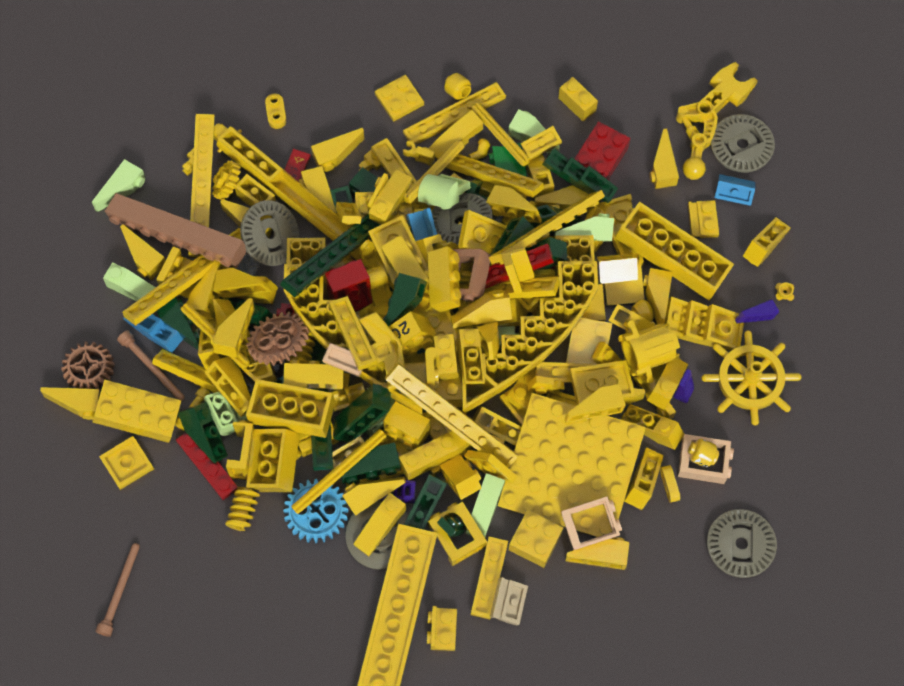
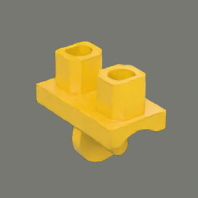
[330,382,365,412]

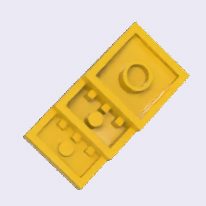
[664,296,744,351]

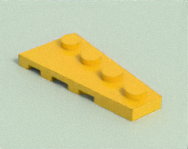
[597,194,644,266]

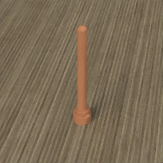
[117,330,185,401]
[95,543,140,637]

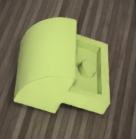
[418,174,471,209]
[204,391,248,436]

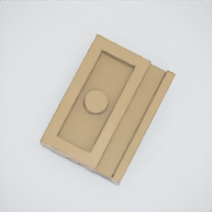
[490,577,528,626]

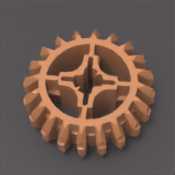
[61,341,115,389]

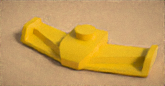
[358,311,405,392]

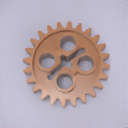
[246,312,309,366]

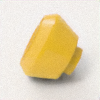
[631,299,654,322]

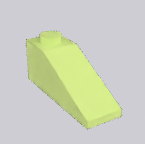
[508,109,560,154]
[92,159,145,212]
[554,213,614,242]
[103,262,156,301]

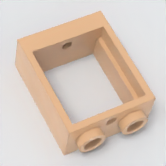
[677,434,734,484]
[561,497,622,551]

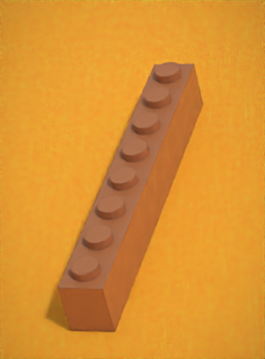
[105,193,246,268]

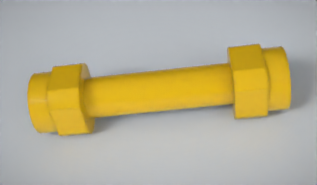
[175,387,210,431]

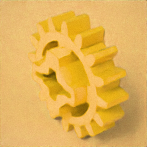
[212,160,241,200]

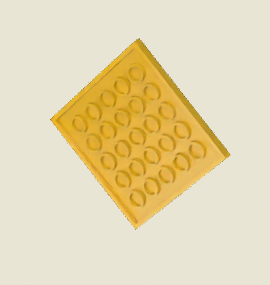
[498,393,646,539]

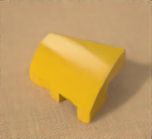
[236,348,277,382]

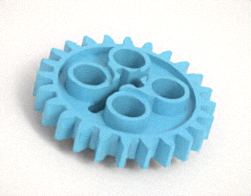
[283,479,349,543]

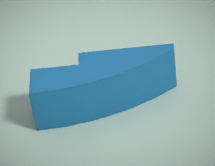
[123,314,183,353]

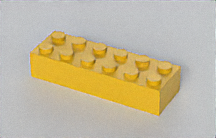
[615,201,734,301]

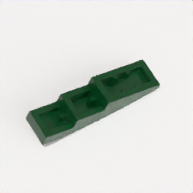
[542,148,618,203]

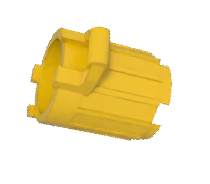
[618,320,680,384]

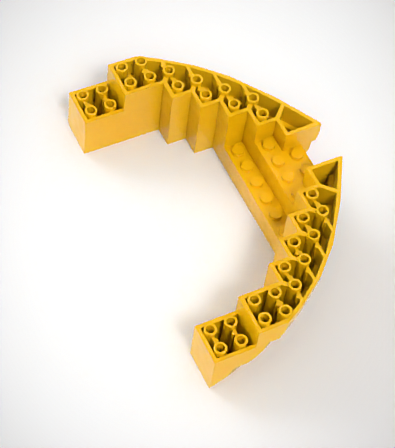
[284,235,598,415]

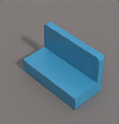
[715,174,756,206]
[406,208,437,246]

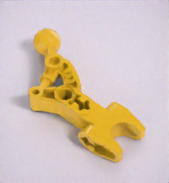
[676,62,758,180]

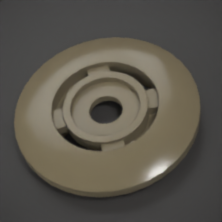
[711,114,775,173]
[431,193,493,245]
[240,200,299,266]
[345,501,408,570]
[707,509,777,578]

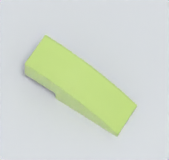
[465,473,505,537]

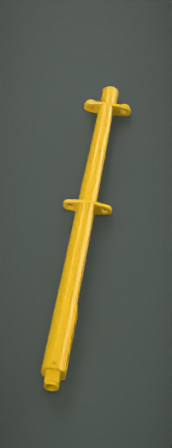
[214,123,485,354]

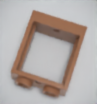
[453,249,491,302]

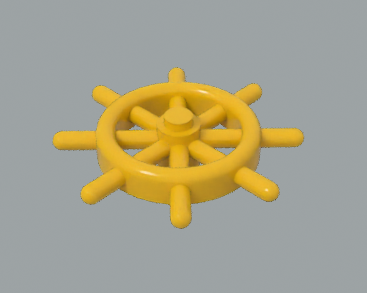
[701,330,802,426]

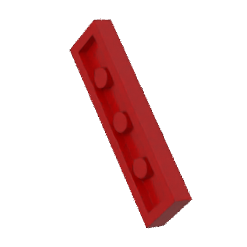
[485,243,554,289]
[176,433,238,500]

